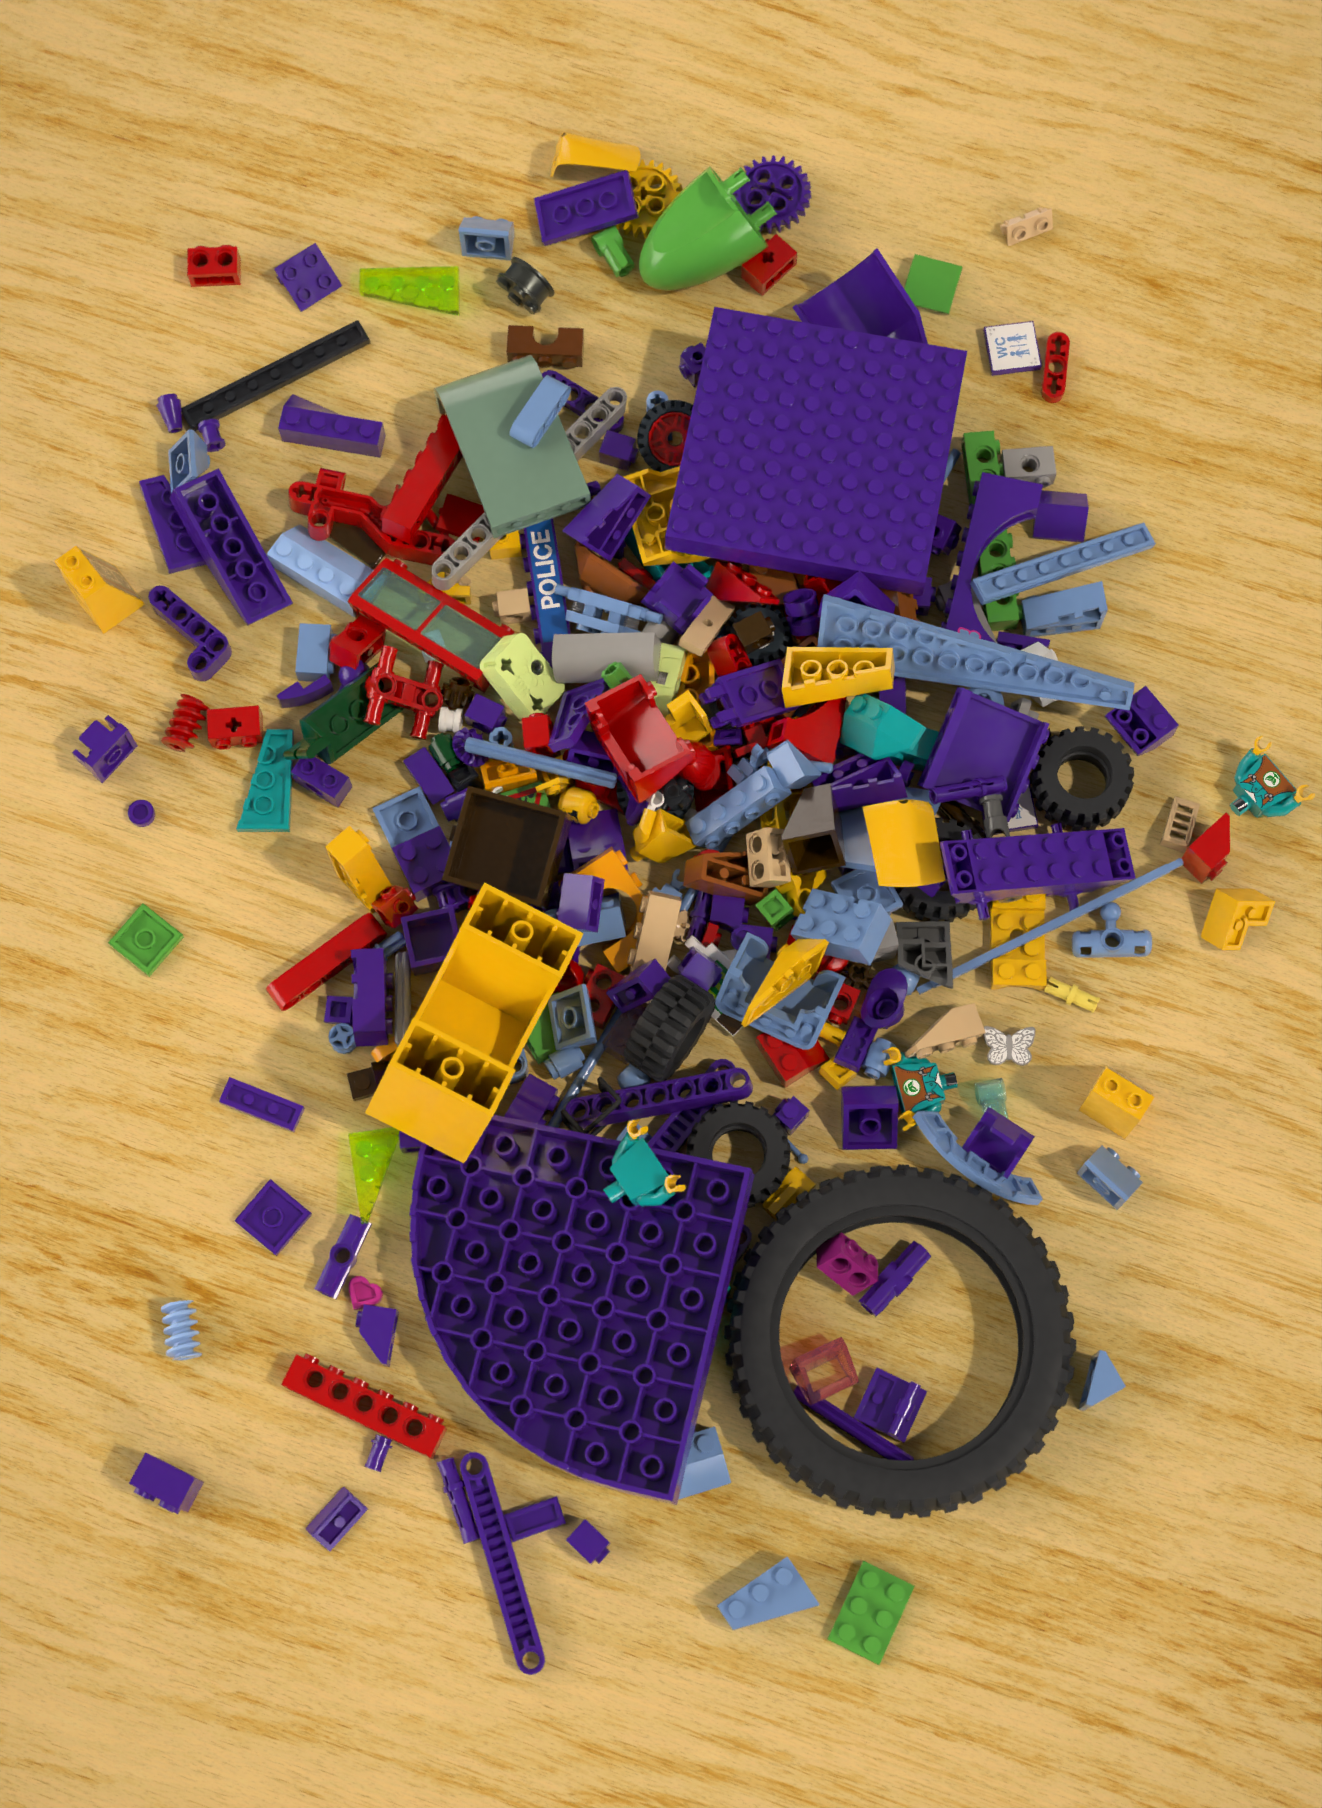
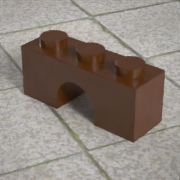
[506,325,584,369]

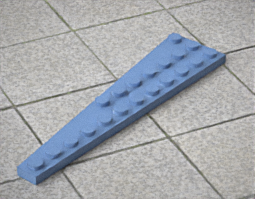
[817,594,1134,710]

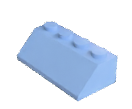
[267,524,381,618]

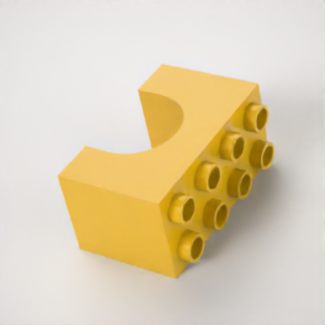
[365,882,583,1163]

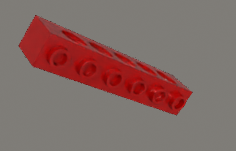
[281,1353,447,1459]

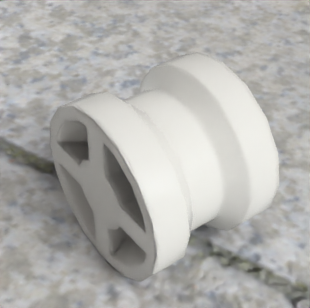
[438,706,463,734]

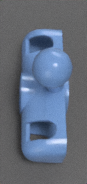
[1071,902,1152,958]

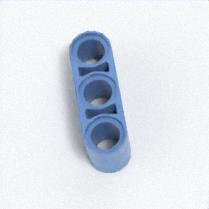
[509,375,571,448]

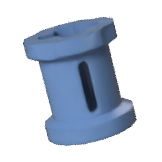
[489,727,514,748]

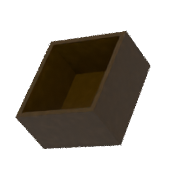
[442,786,573,910]

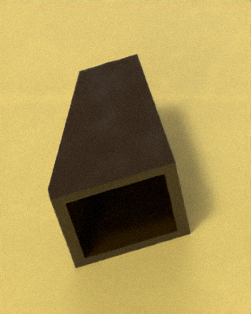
[781,783,846,876]

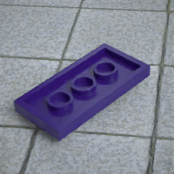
[534,170,638,246]

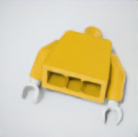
[630,791,698,863]

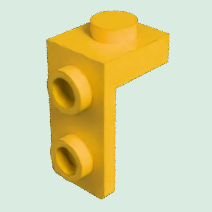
[535,755,575,797]

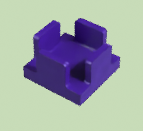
[641,561,713,635]
[72,715,138,783]
[962,1107,1035,1179]

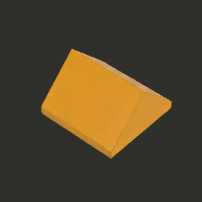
[480,759,538,794]

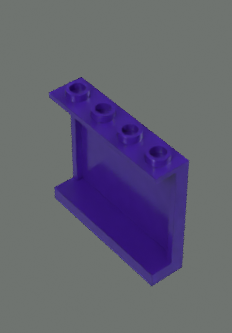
[917,687,1050,822]

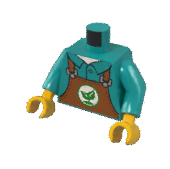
[1230,736,1315,817]
[882,1047,958,1131]

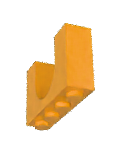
[558,846,647,973]

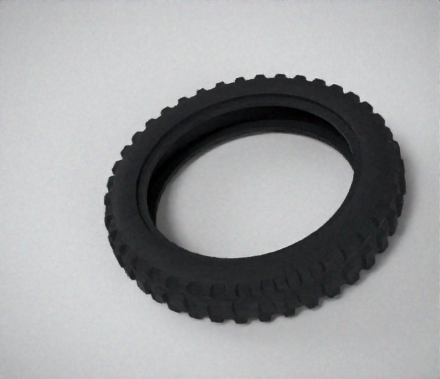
[724,1164,1076,1519]

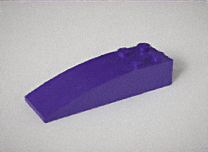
[169,468,293,626]

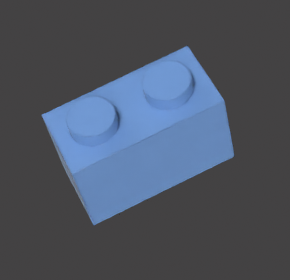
[295,623,337,682]

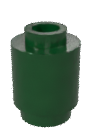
[428,733,464,773]

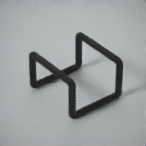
[561,1077,622,1136]

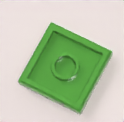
[108,903,184,977]

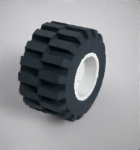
[726,604,792,667]

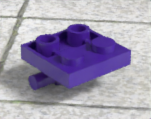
[854,1367,927,1443]

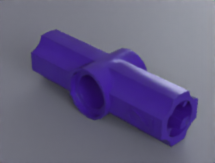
[314,1214,372,1300]
[858,1241,931,1318]

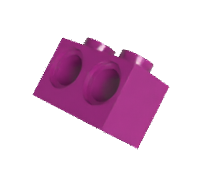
[816,1232,878,1296]

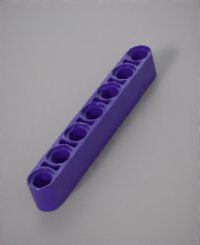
[566,1068,753,1129]

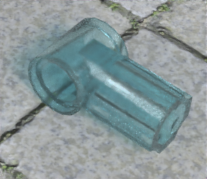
[974,1078,1009,1119]

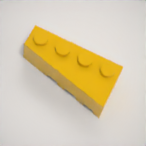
[782,647,895,708]
[325,825,392,914]

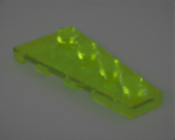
[359,266,460,316]

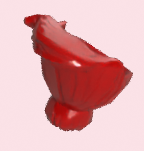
[678,739,725,791]

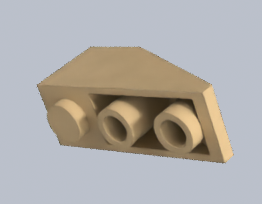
[904,1003,986,1059]

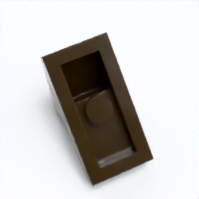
[347,1061,390,1101]

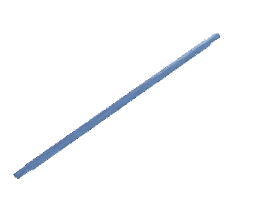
[916,858,1184,995]

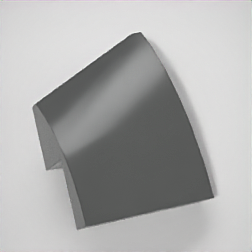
[896,921,953,989]

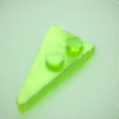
[348,1127,399,1224]

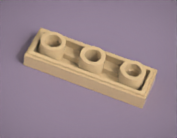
[678,595,735,657]

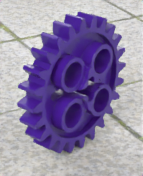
[733,155,812,234]

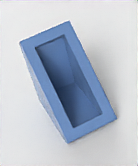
[767,740,821,789]

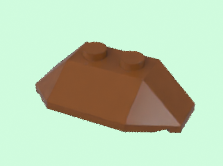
[575,541,651,612]

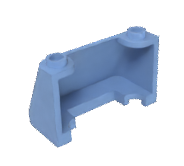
[715,932,846,1050]

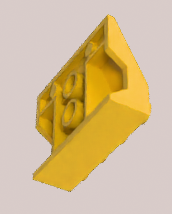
[624,466,710,566]

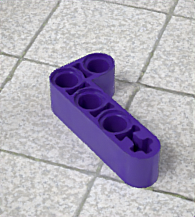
[148,585,232,682]

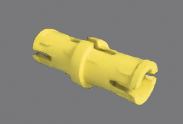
[1044,976,1100,1013]

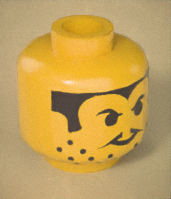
[558,787,599,824]

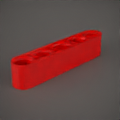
[266,913,387,1011]

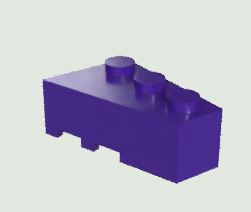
[562,474,651,561]
[811,753,908,812]
[351,948,394,1047]

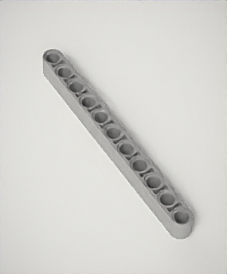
[432,387,627,591]

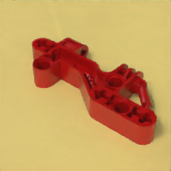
[289,468,456,566]

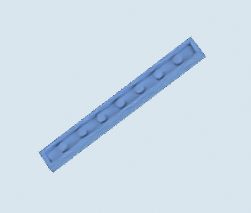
[970,523,1156,605]

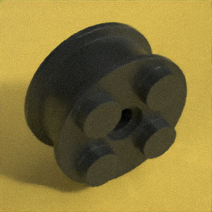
[496,257,555,315]

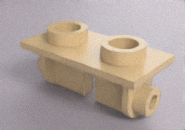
[1000,207,1053,246]

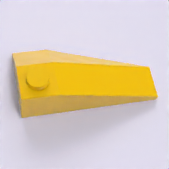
[741,939,829,1027]

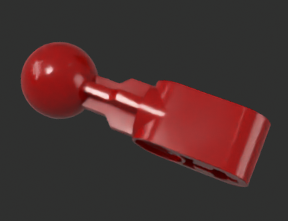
[707,634,775,734]

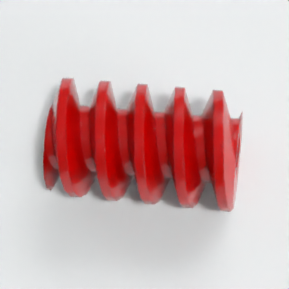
[161,694,210,752]

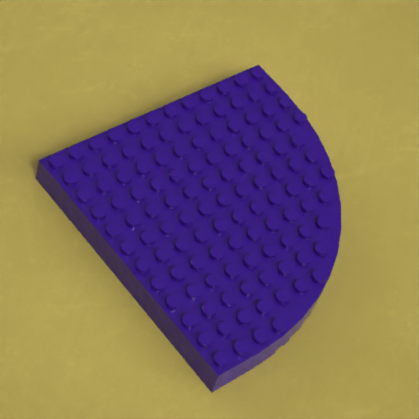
[409,1115,754,1505]

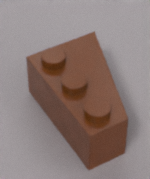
[683,851,768,905]

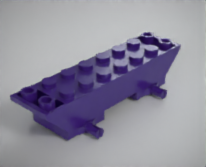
[940,823,1136,920]

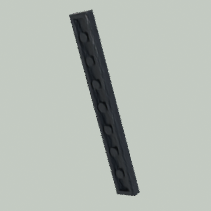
[181,320,370,431]

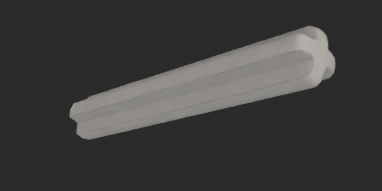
[395,951,411,1047]

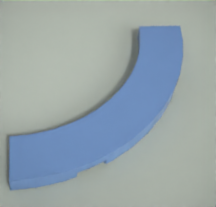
[913,1111,1043,1205]

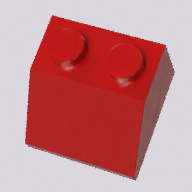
[1181,812,1230,884]
[756,1032,830,1088]

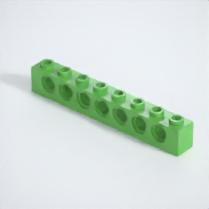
[961,430,1022,631]

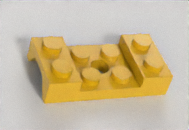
[990,894,1047,991]

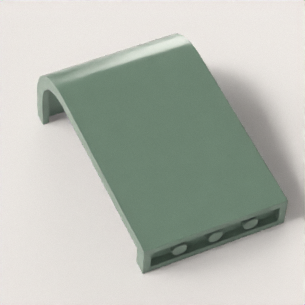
[434,355,591,539]

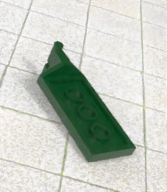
[283,663,404,764]

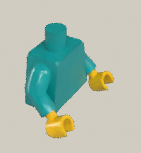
[603,1119,686,1206]

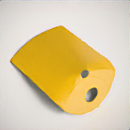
[550,132,641,177]
[863,799,946,887]

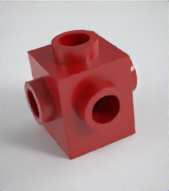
[371,885,419,929]

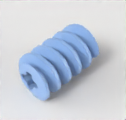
[160,1300,202,1361]

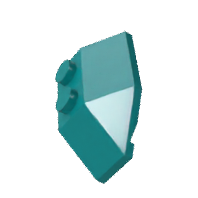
[840,694,926,760]

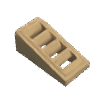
[1160,796,1200,853]

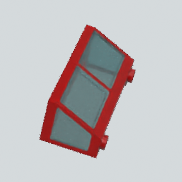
[348,557,515,693]

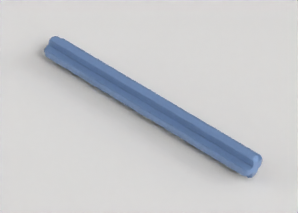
[464,737,617,788]

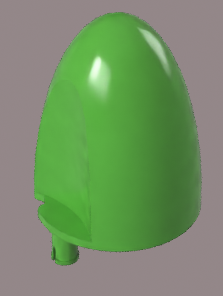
[639,166,777,290]

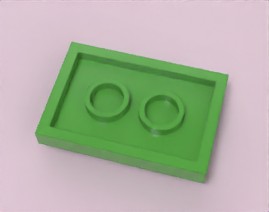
[827,1561,915,1665]

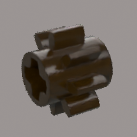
[441,677,475,709]
[841,961,875,990]

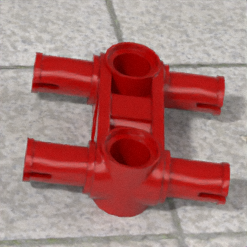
[363,645,444,740]

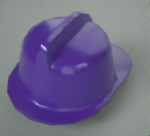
[861,968,908,1029]

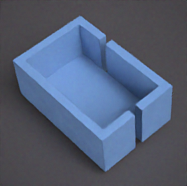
[790,888,892,965]

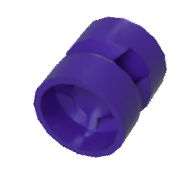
[783,588,821,636]

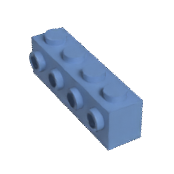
[685,766,792,849]

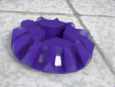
[452,727,489,767]

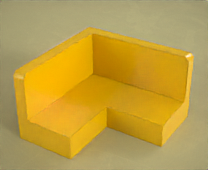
[664,690,712,741]
[1201,888,1275,950]

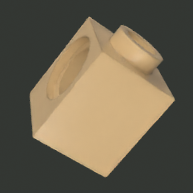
[493,588,532,625]

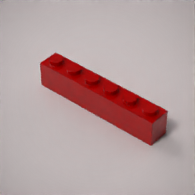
[380,414,463,544]

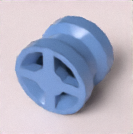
[328,1023,356,1054]

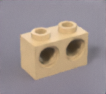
[746,827,791,888]

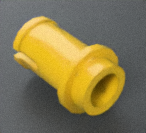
[819,1022,847,1047]

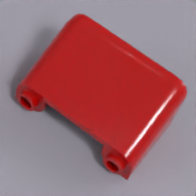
[585,674,695,804]

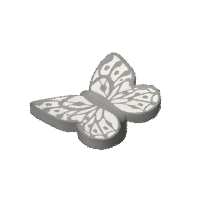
[983,1026,1035,1066]

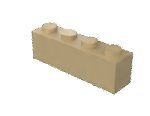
[624,890,682,1003]

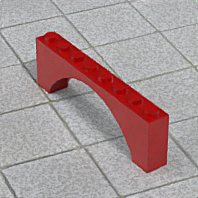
[767,575,847,764]

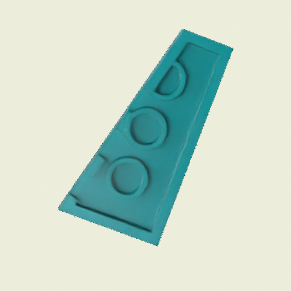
[236,729,294,832]

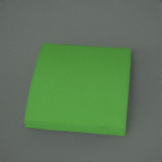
[904,254,963,315]

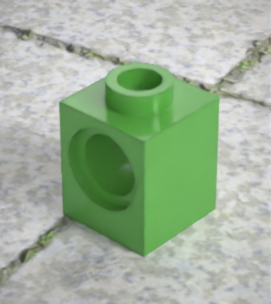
[755,889,796,932]

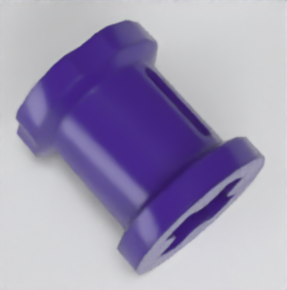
[198,419,226,452]

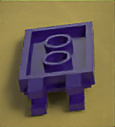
[699,659,802,729]

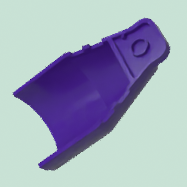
[792,248,928,344]

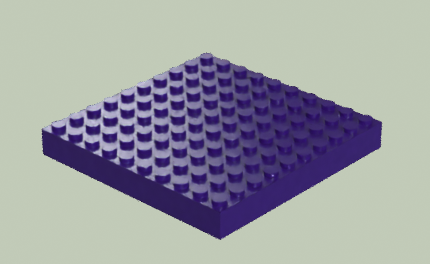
[665,307,967,596]

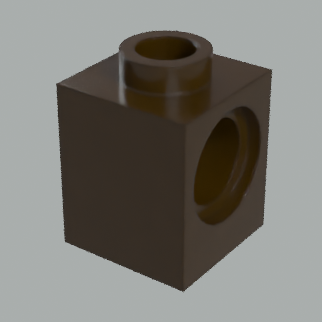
[733,611,776,654]

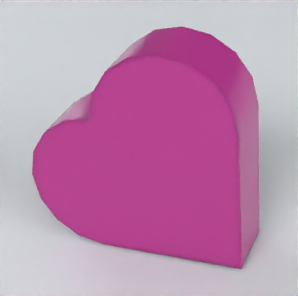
[348,1276,383,1311]

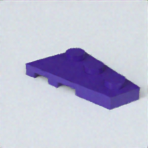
[548,678,610,752]

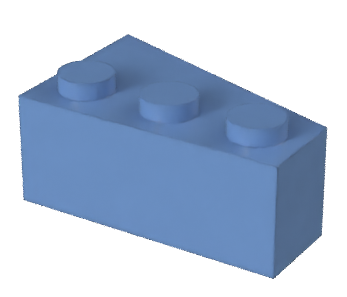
[1021,581,1108,637]
[717,1556,820,1630]

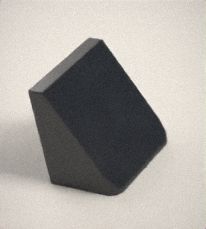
[446,764,484,792]

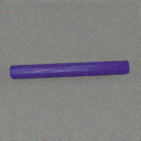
[793,1384,914,1461]

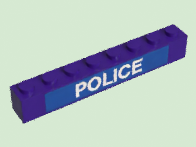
[519,518,571,669]

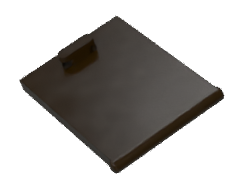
[329,521,386,569]

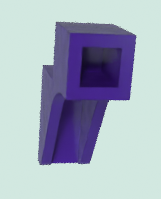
[710,895,778,960]

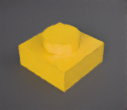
[818,1056,857,1090]

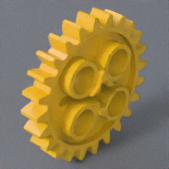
[614,159,683,238]

